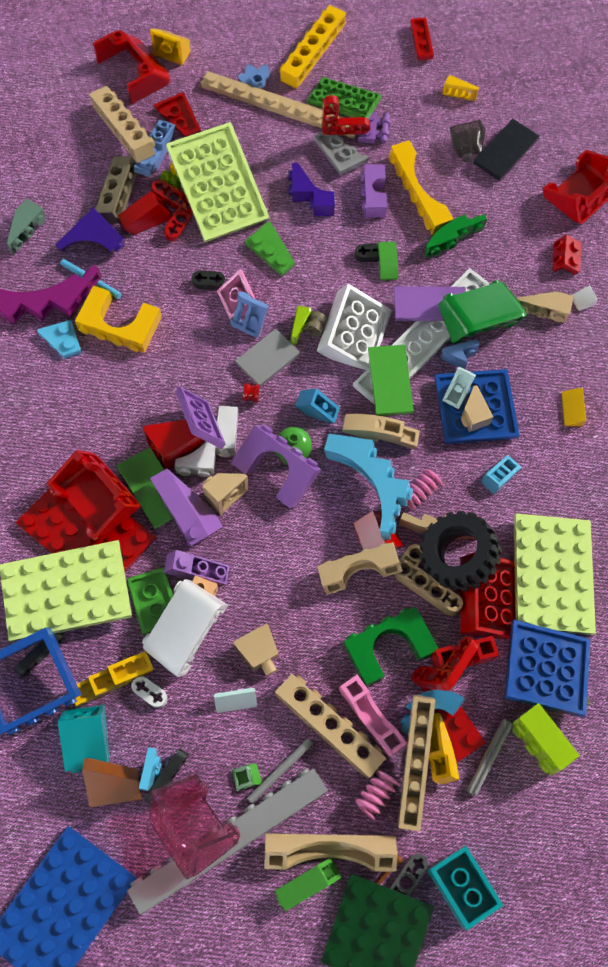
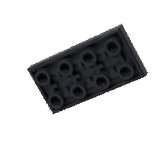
[473,118,540,181]

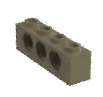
[95,156,137,224]

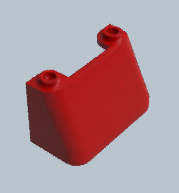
[542,150,608,224]
[46,450,140,540]

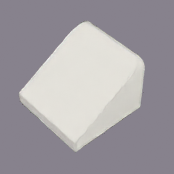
[572,286,597,311]

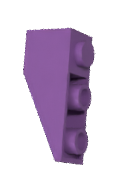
[163,550,230,585]

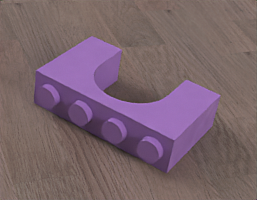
[231,424,321,508]

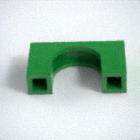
[343,607,439,688]

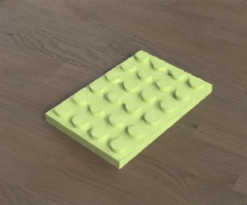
[166,122,270,242]
[514,513,596,635]
[0,540,132,643]

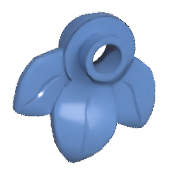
[238,64,270,89]

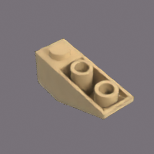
[517,291,574,323]

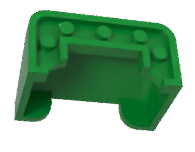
[438,280,527,344]

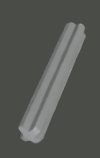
[466,719,512,796]

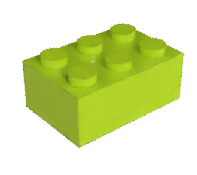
[512,703,580,776]

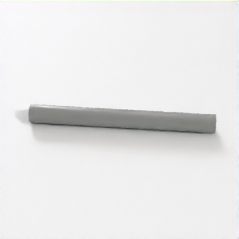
[247,738,313,804]

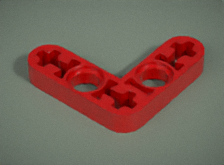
[321,95,371,135]
[151,180,194,241]
[411,636,478,691]

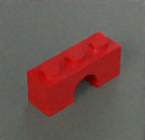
[430,636,499,668]

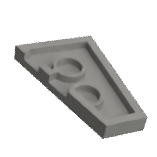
[313,132,369,176]

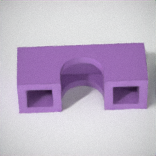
[360,164,387,218]

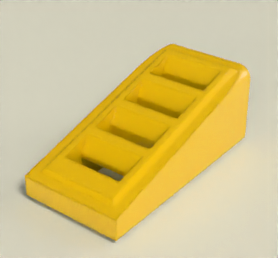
[442,75,479,101]

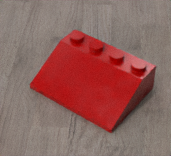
[460,552,516,639]

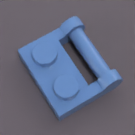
[230,292,269,338]

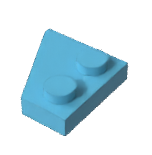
[37,320,82,359]
[139,747,162,791]

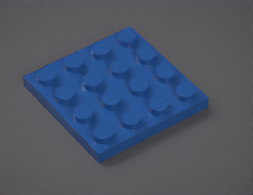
[434,369,520,445]
[504,620,590,718]

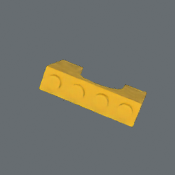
[75,285,162,353]

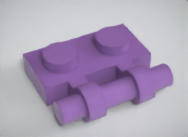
[358,112,391,144]

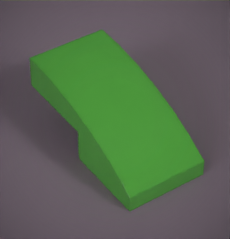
[378,242,398,280]

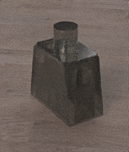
[450,120,486,163]

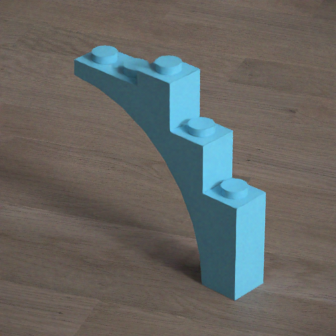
[324,434,413,540]

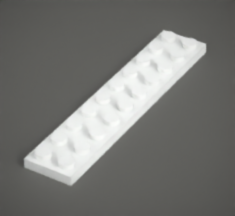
[353,268,489,404]

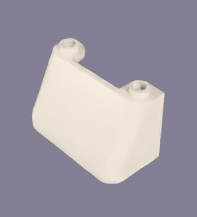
[142,579,228,677]

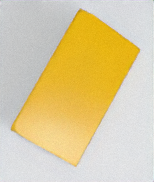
[561,388,586,426]

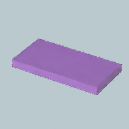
[394,286,466,321]
[175,386,226,449]

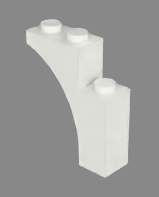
[175,406,238,477]

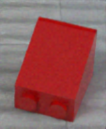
[142,419,205,470]

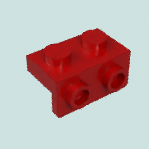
[552,234,582,275]

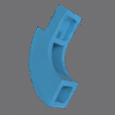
[401,690,465,734]

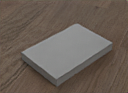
[235,329,300,387]

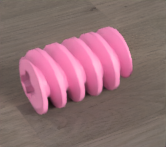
[407,469,442,510]
[355,771,400,821]

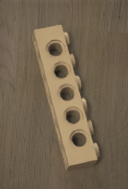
[89,86,155,163]
[275,674,386,780]
[398,695,435,831]

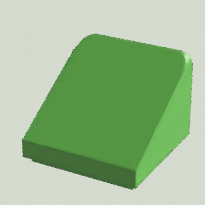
[232,763,262,791]

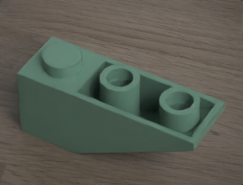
[7,198,46,255]

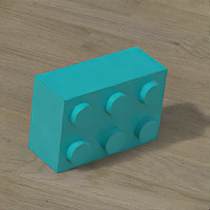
[427,846,504,931]

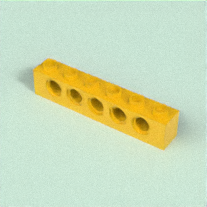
[279,5,346,89]

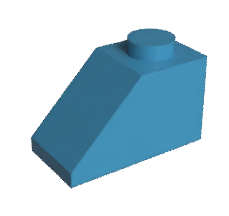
[295,388,340,424]

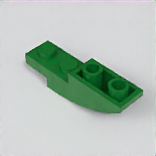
[424,214,487,257]

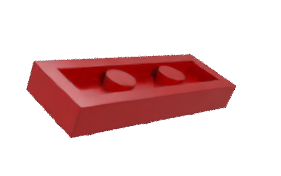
[410,17,434,61]

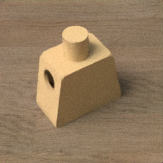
[233,623,278,677]

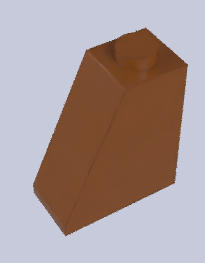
[82,758,142,807]

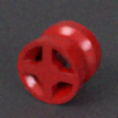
[243,383,260,403]

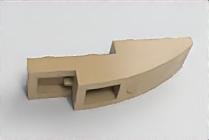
[342,414,420,450]

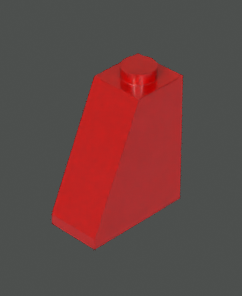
[118,191,173,235]

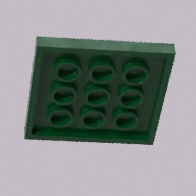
[321,873,434,967]

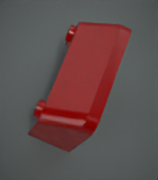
[93,31,170,104]

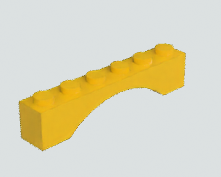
[388,140,454,236]

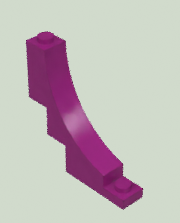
[0,265,102,325]

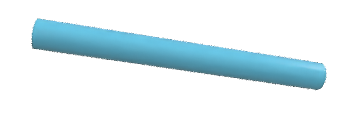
[60,259,122,299]

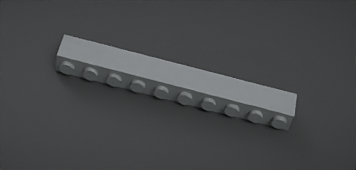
[127,768,328,915]

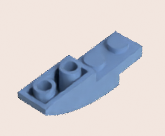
[134,120,175,177]

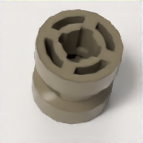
[305,311,327,336]

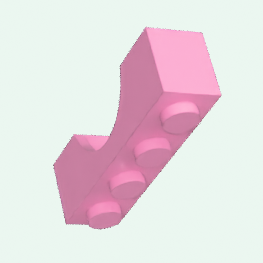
[339,675,407,759]

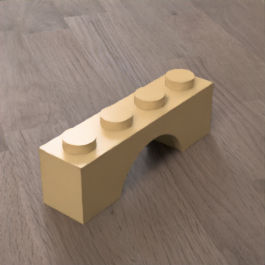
[317,542,403,595]

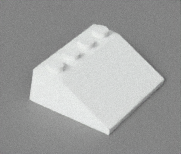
[317,284,392,370]

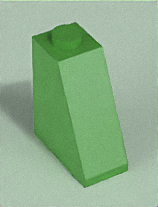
[275,858,342,911]

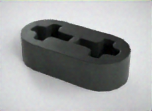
[355,243,379,262]
[191,270,225,290]

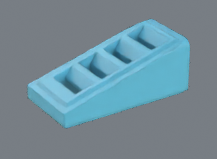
[481,455,522,494]

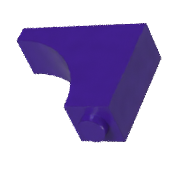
[55,207,126,253]

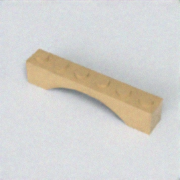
[265,834,398,872]

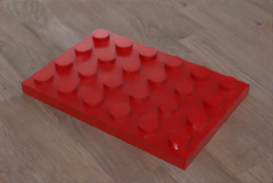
[16,488,156,572]

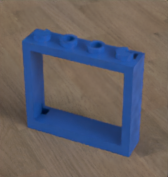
[0,627,81,735]

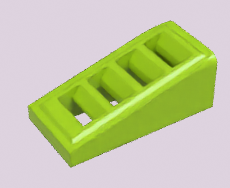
[291,306,311,346]

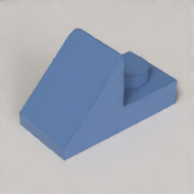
[440,339,480,369]

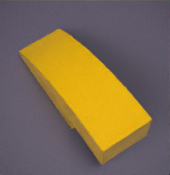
[429,713,459,785]

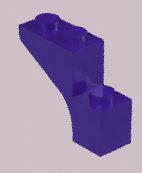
[288,163,335,216]

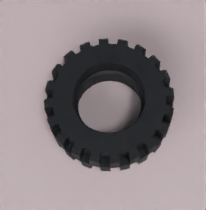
[420,511,501,592]

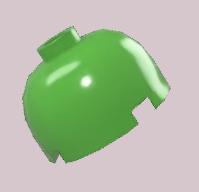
[275,427,312,465]

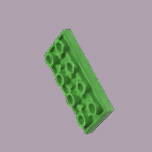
[308,77,381,119]
[368,345,414,416]
[116,447,173,529]

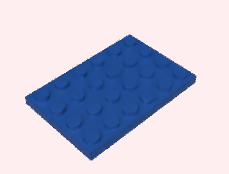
[0,826,138,967]

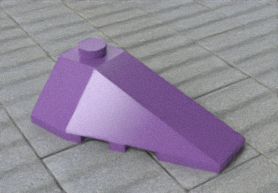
[150,469,223,546]

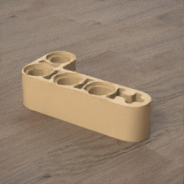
[394,544,463,616]

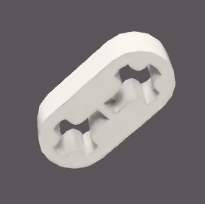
[132,677,168,708]

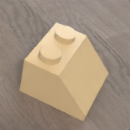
[203,473,248,515]

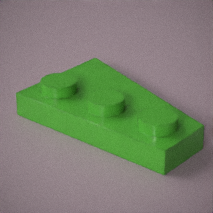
[245,220,295,276]

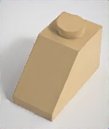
[461,385,493,432]

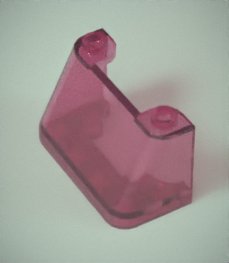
[149,774,240,879]

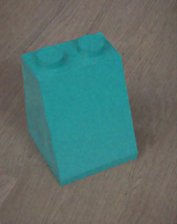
[58,704,110,773]

